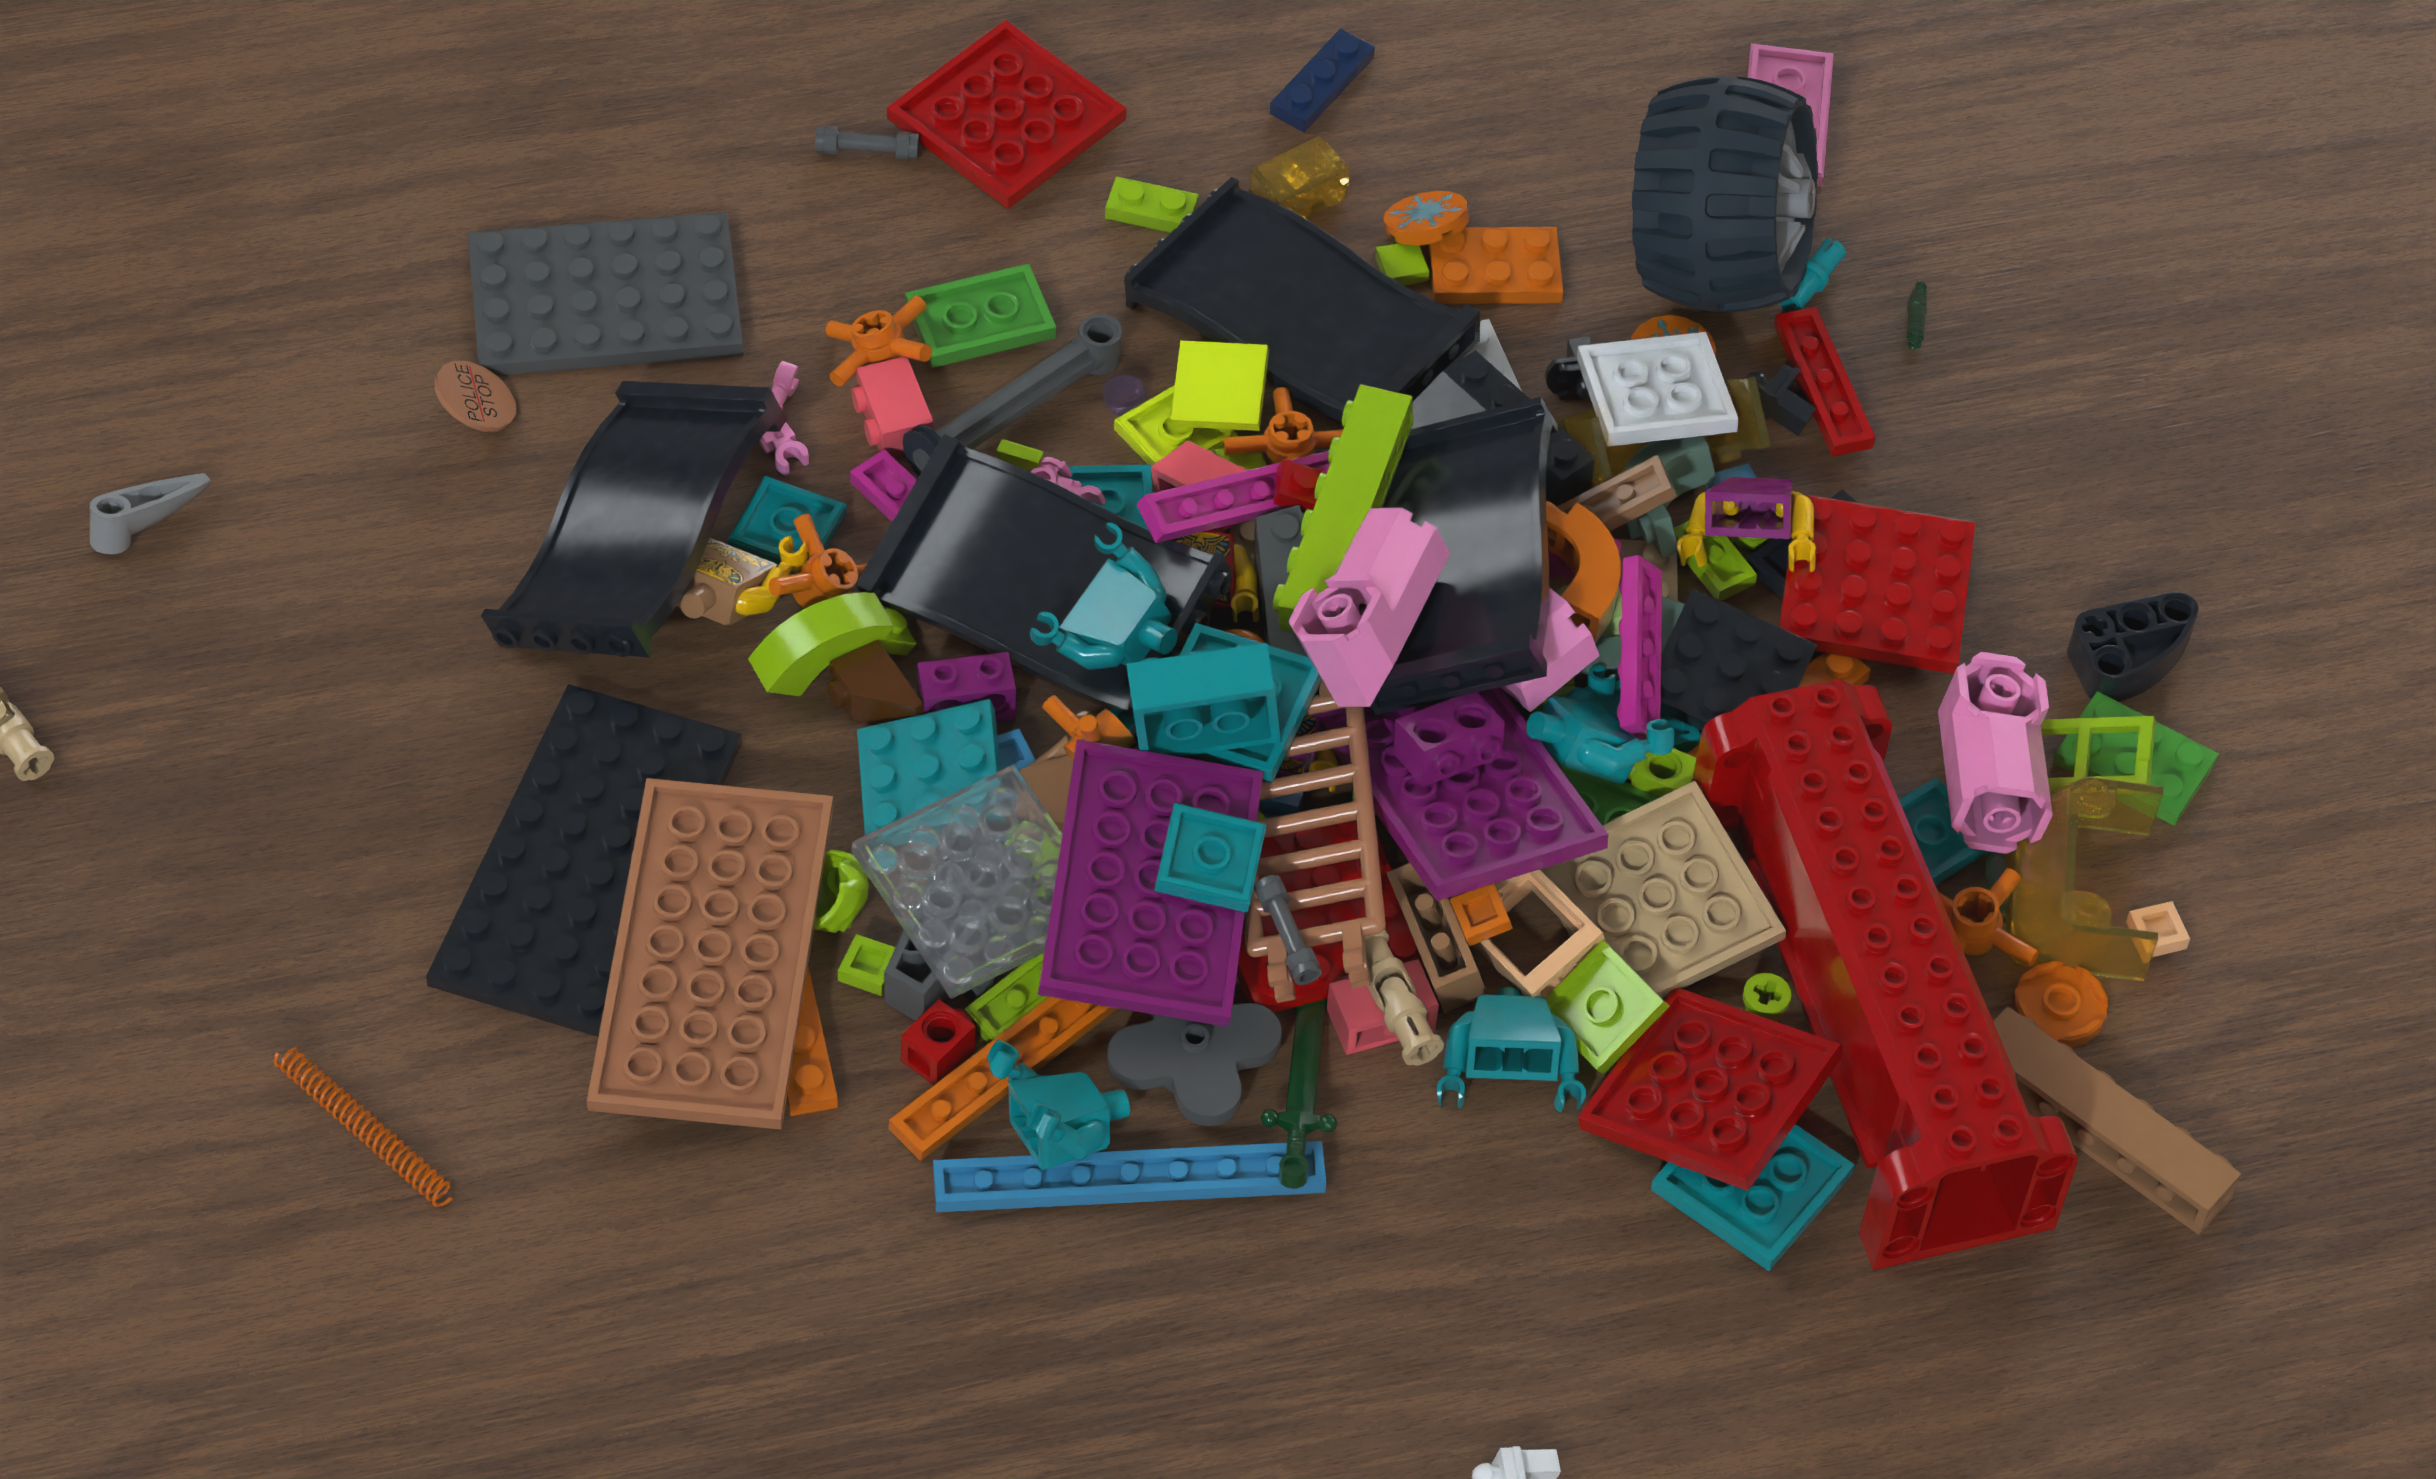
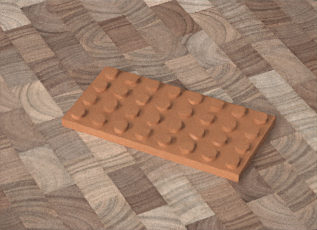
[587,778,834,1130]

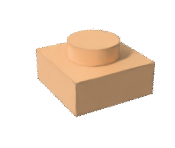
[2126,901,2190,959]

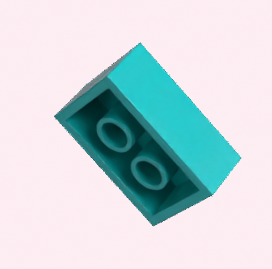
[1126,643,1281,757]

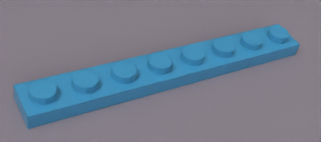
[933,1141,1326,1212]

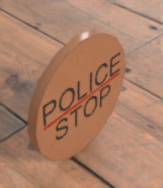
[434,361,516,432]

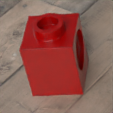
[901,999,975,1086]

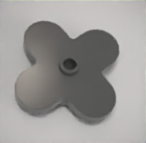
[1107,1003,1282,1126]

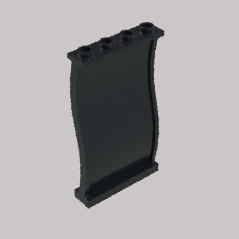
[1124,177,1480,422]
[481,381,787,658]
[1369,397,1558,716]
[855,434,1232,720]

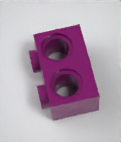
[917,652,1016,723]
[1394,692,1505,787]

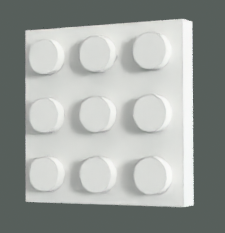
[1577,332,1738,447]

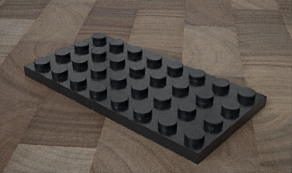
[426,684,742,1037]

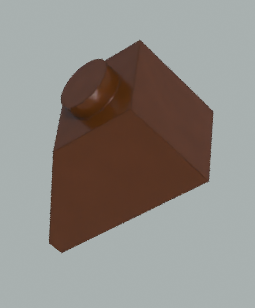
[827,640,924,725]

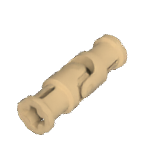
[0,687,54,781]
[1365,929,1444,1066]

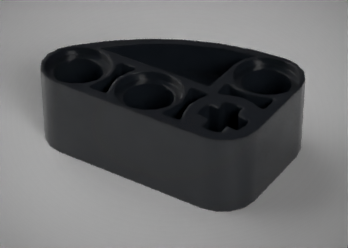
[2067,592,2199,702]

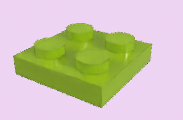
[1545,940,1670,1075]

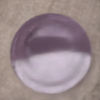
[1103,374,1147,416]

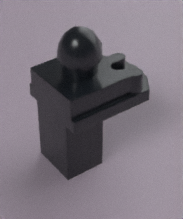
[1545,337,1592,401]
[1745,364,1816,436]

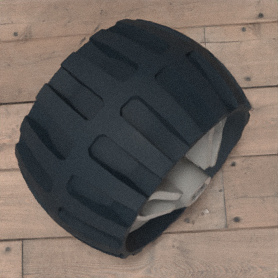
[1632,76,1818,312]

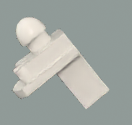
[1472,1446,1561,1479]

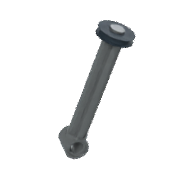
[902,314,1122,476]

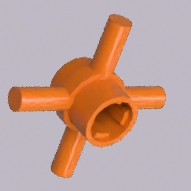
[825,296,932,387]
[1223,387,1343,466]
[769,514,868,609]
[1042,695,1136,761]
[1938,868,2039,967]

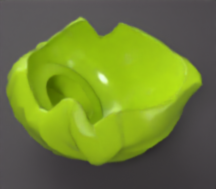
[814,850,869,933]

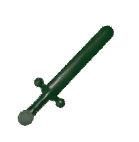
[1260,999,1338,1189]

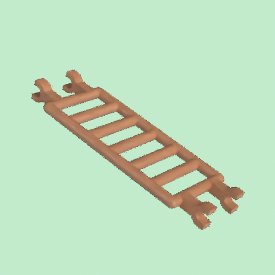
[1243,681,1386,1003]

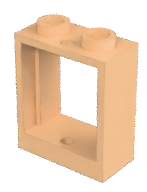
[1457,869,1606,999]

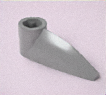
[89,473,211,554]

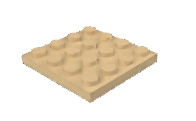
[1540,781,1786,998]

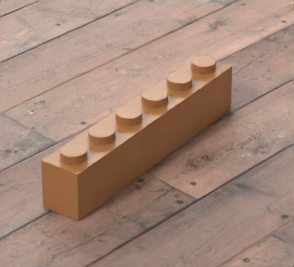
[1993,1006,2242,1235]

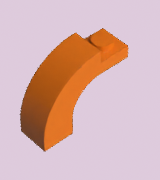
[1546,501,1621,643]

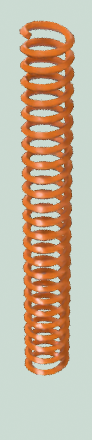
[274,1047,453,1207]

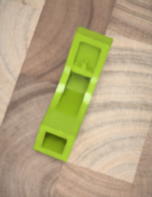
[748,592,916,696]

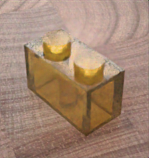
[1249,135,1350,218]

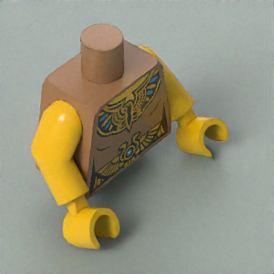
[676,536,808,625]

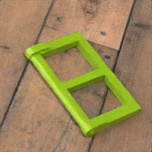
[2041,716,2156,792]

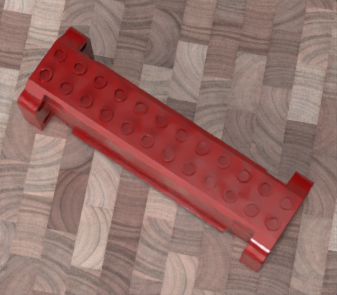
[1692,679,2078,1270]

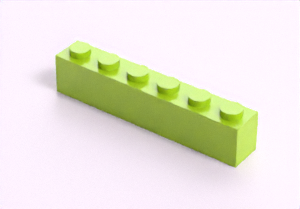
[1273,384,1414,634]

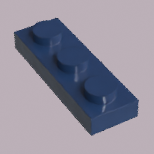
[1270,28,1375,133]

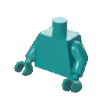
[1030,523,1178,670]
[1526,665,1674,785]
[1437,987,1586,1113]
[987,1040,1130,1170]

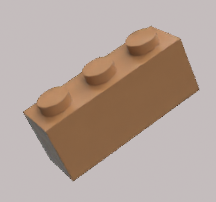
[1386,863,1488,1013]

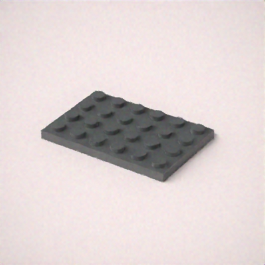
[468,212,743,376]

